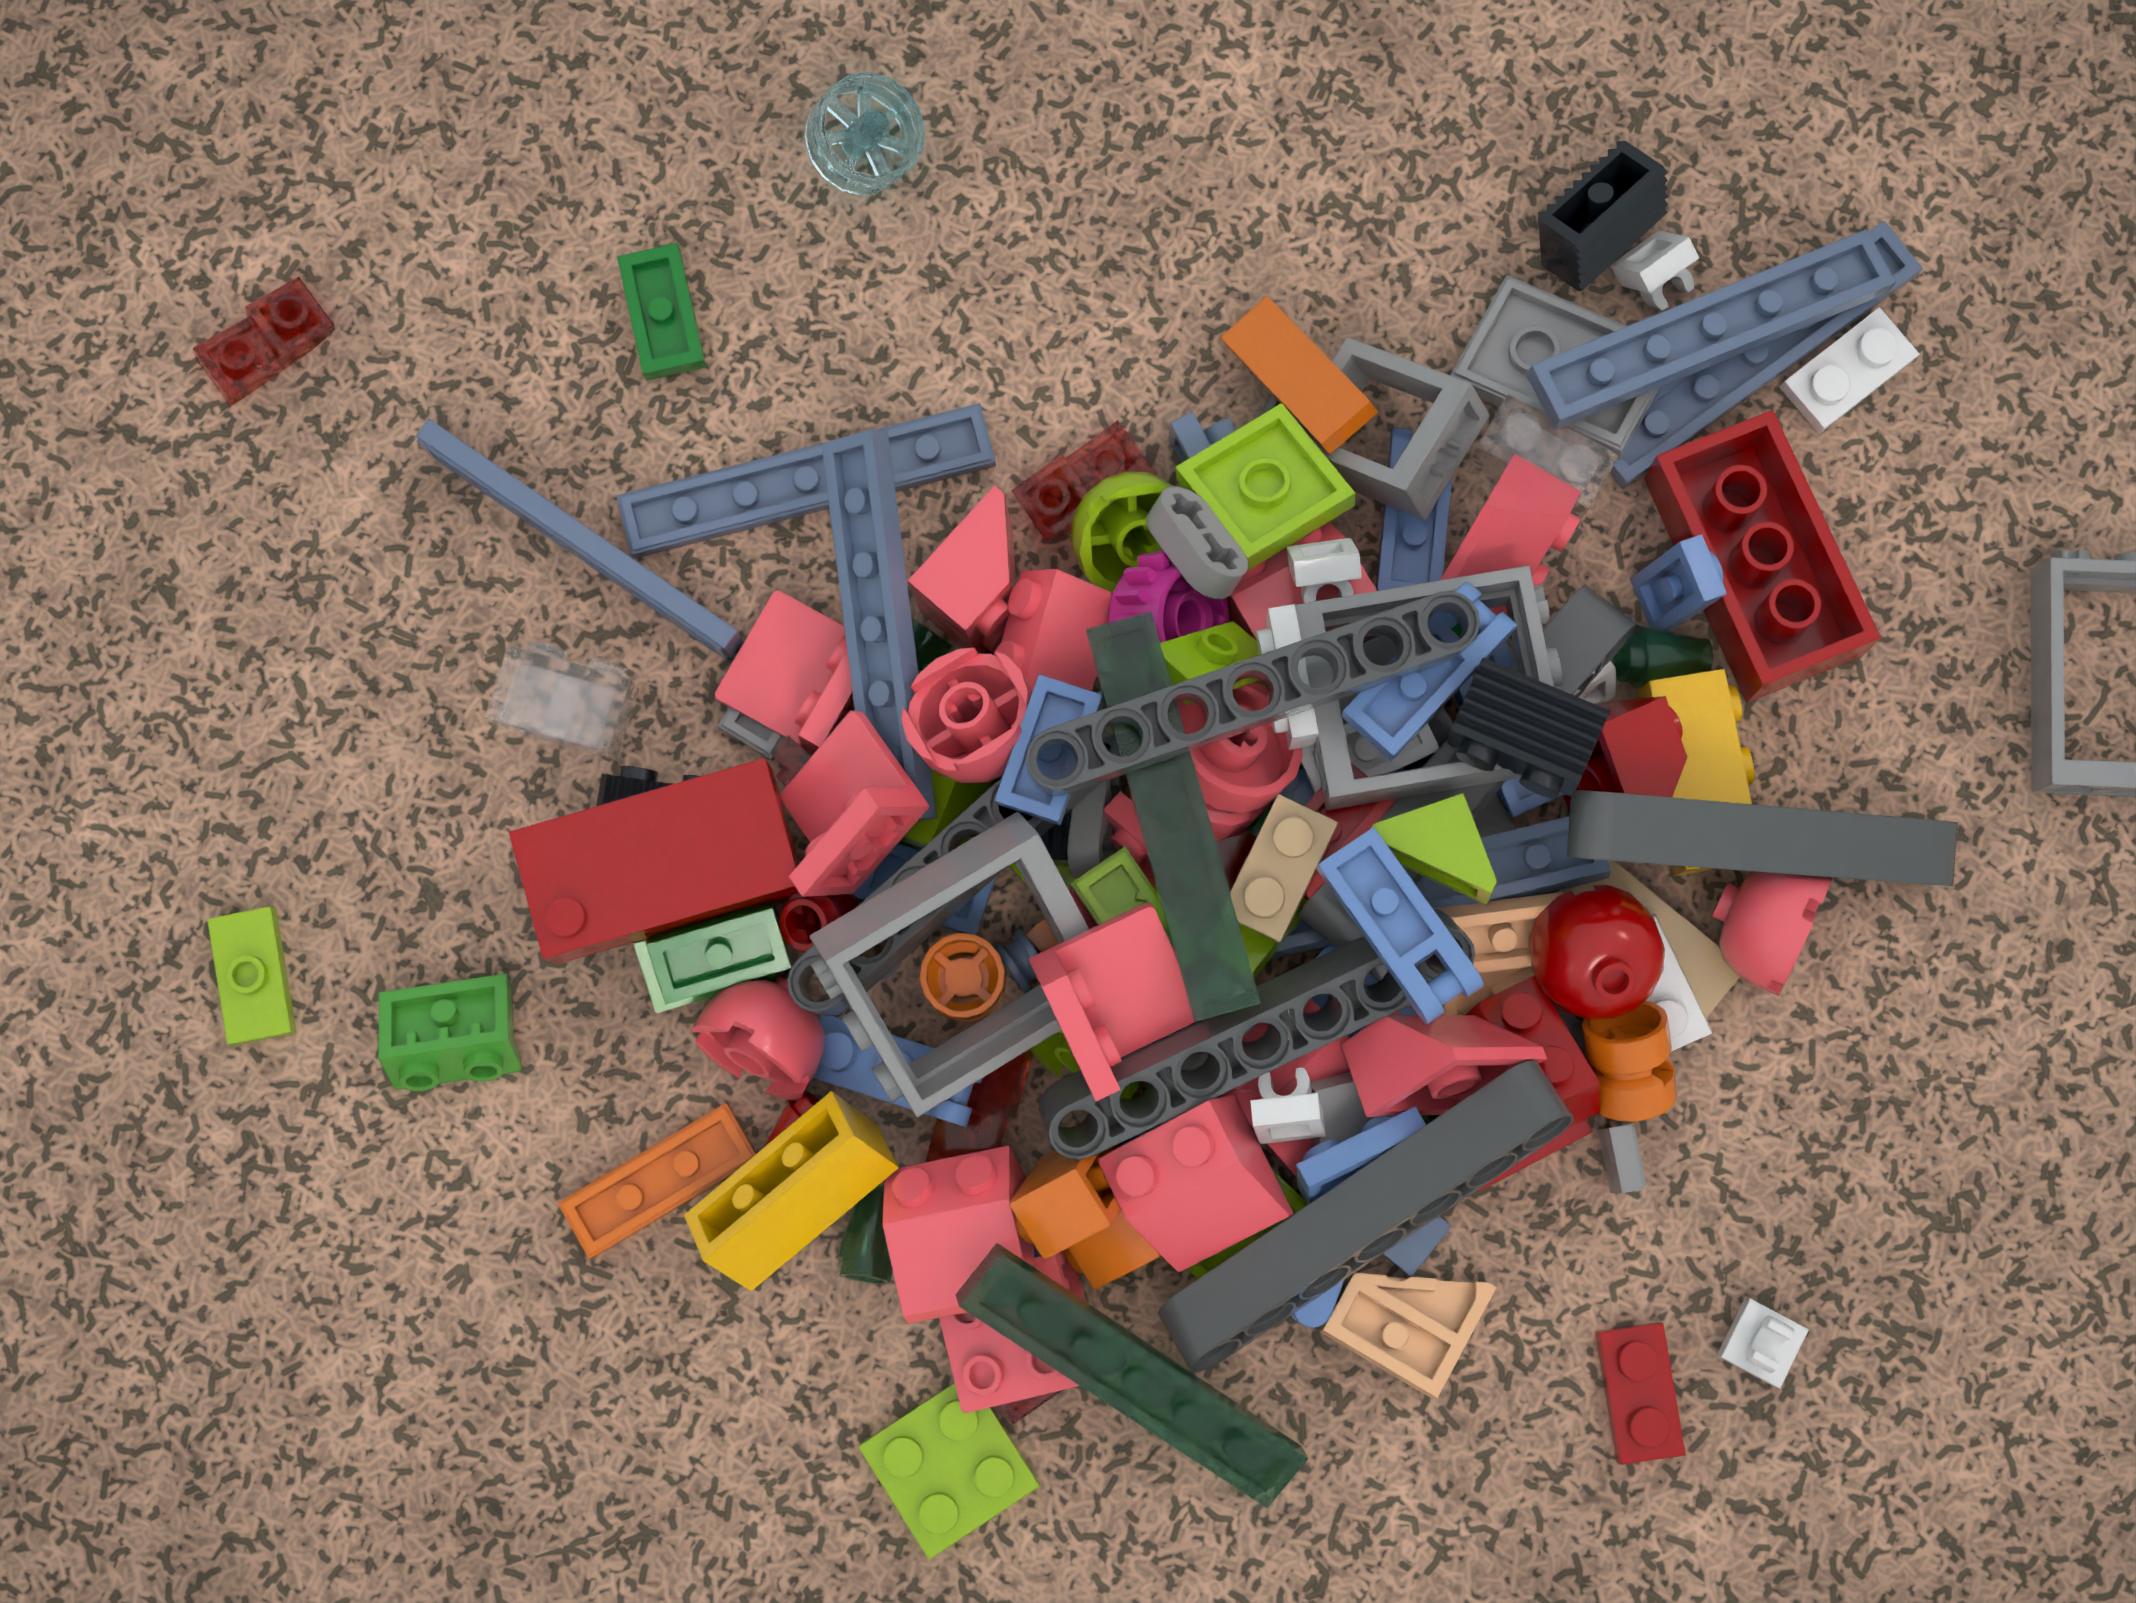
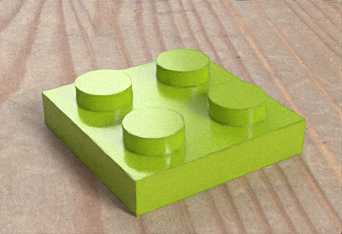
[1175,403,1355,571]
[858,1382,1040,1560]

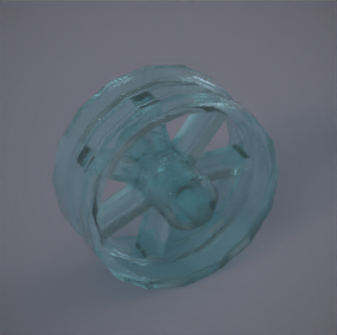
[805,72,925,195]

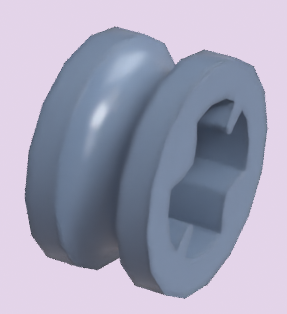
[993,929,1038,994]

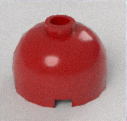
[1528,885,1665,1020]

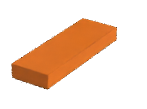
[1220,296,1378,455]
[557,1103,757,1259]

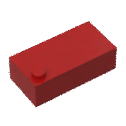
[1644,410,1881,703]
[509,758,799,965]

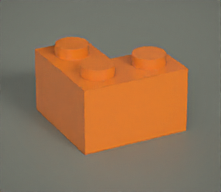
[1009,1144,1161,1290]

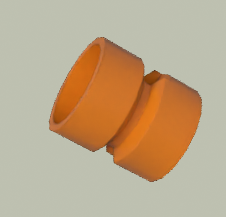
[920,933,1007,1023]
[1582,1001,1677,1122]

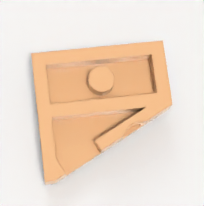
[1434,892,1563,1015]
[1319,1273,1497,1399]

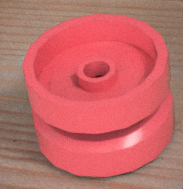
[1136,682,1303,841]

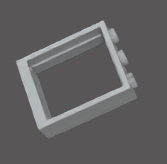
[2030,549,2136,797]
[1295,566,1562,811]
[809,812,1089,1117]

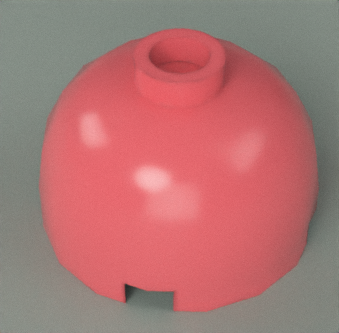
[901,648,1032,783]
[1712,871,1832,996]
[691,977,825,1100]

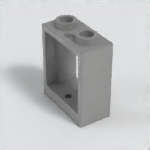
[1295,337,1490,520]

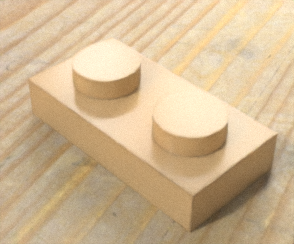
[1220,794,1338,943]

